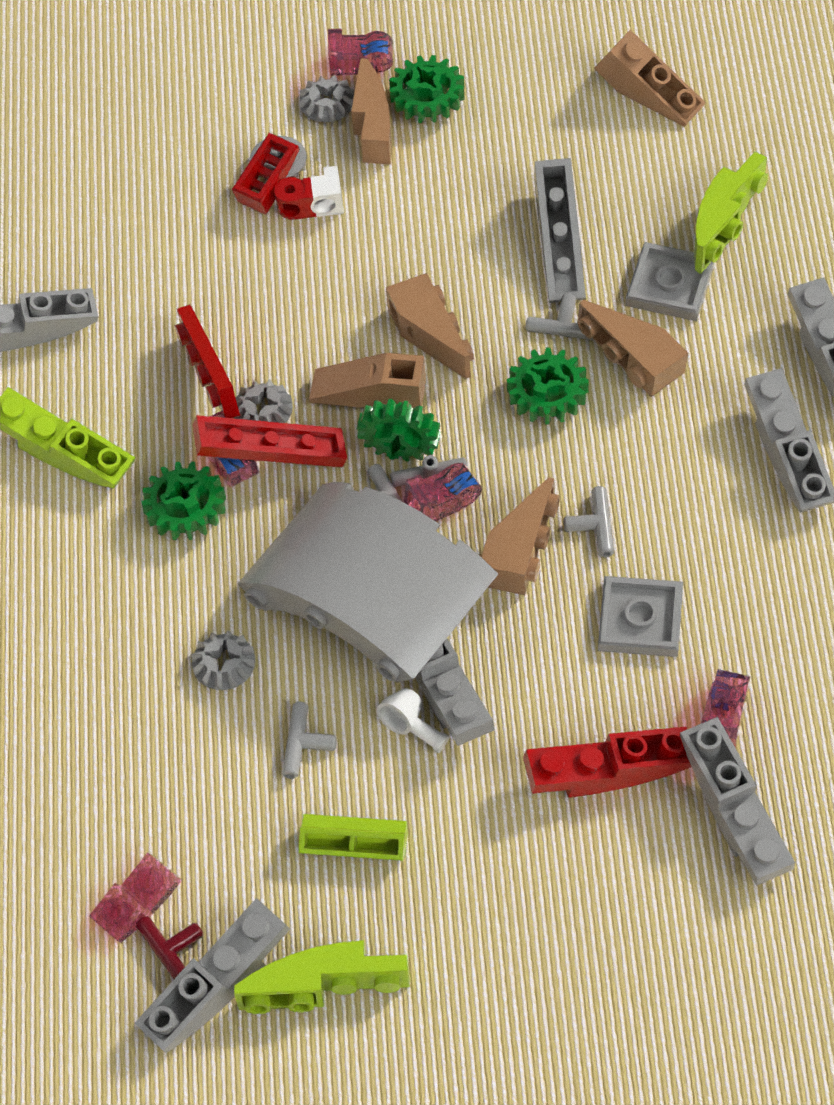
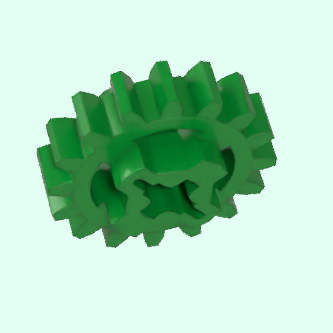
[389,55,465,123]
[507,347,589,425]
[356,399,441,462]
[141,461,226,540]

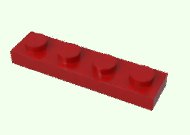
[175,304,240,418]
[192,415,347,468]

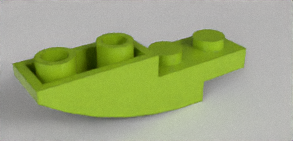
[694,152,768,273]
[0,387,136,489]
[234,940,410,1014]

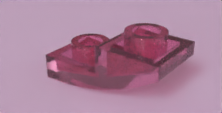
[89,852,182,943]

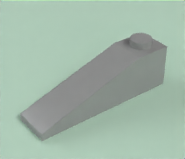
[534,158,586,303]

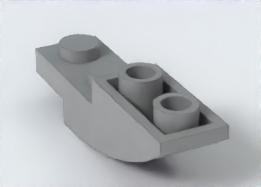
[787,277,834,397]
[0,288,98,352]
[744,368,834,513]
[415,639,495,746]
[680,717,795,886]
[135,898,290,1053]

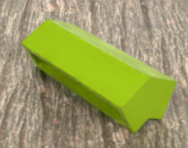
[299,814,408,861]

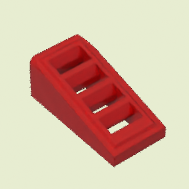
[232,132,300,215]

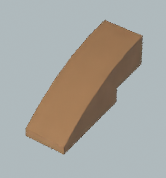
[351,58,392,164]

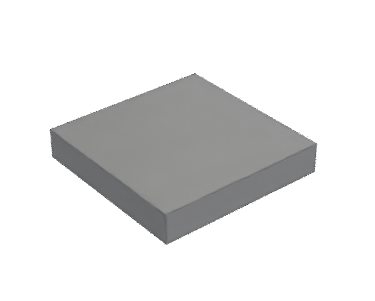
[625,242,715,321]
[598,576,683,657]

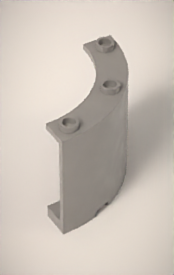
[238,482,498,682]

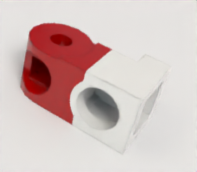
[274,166,344,220]

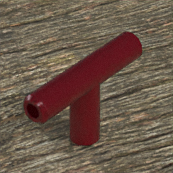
[136,916,203,980]

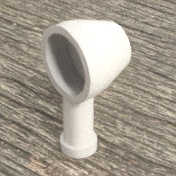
[377,688,450,753]

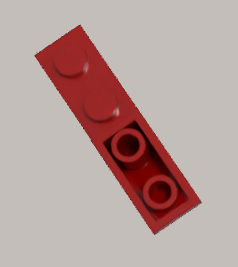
[523,726,692,798]

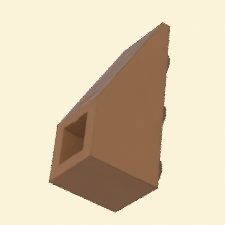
[594,30,706,127]
[386,273,474,379]
[577,300,688,397]
[309,353,426,408]
[481,477,560,596]

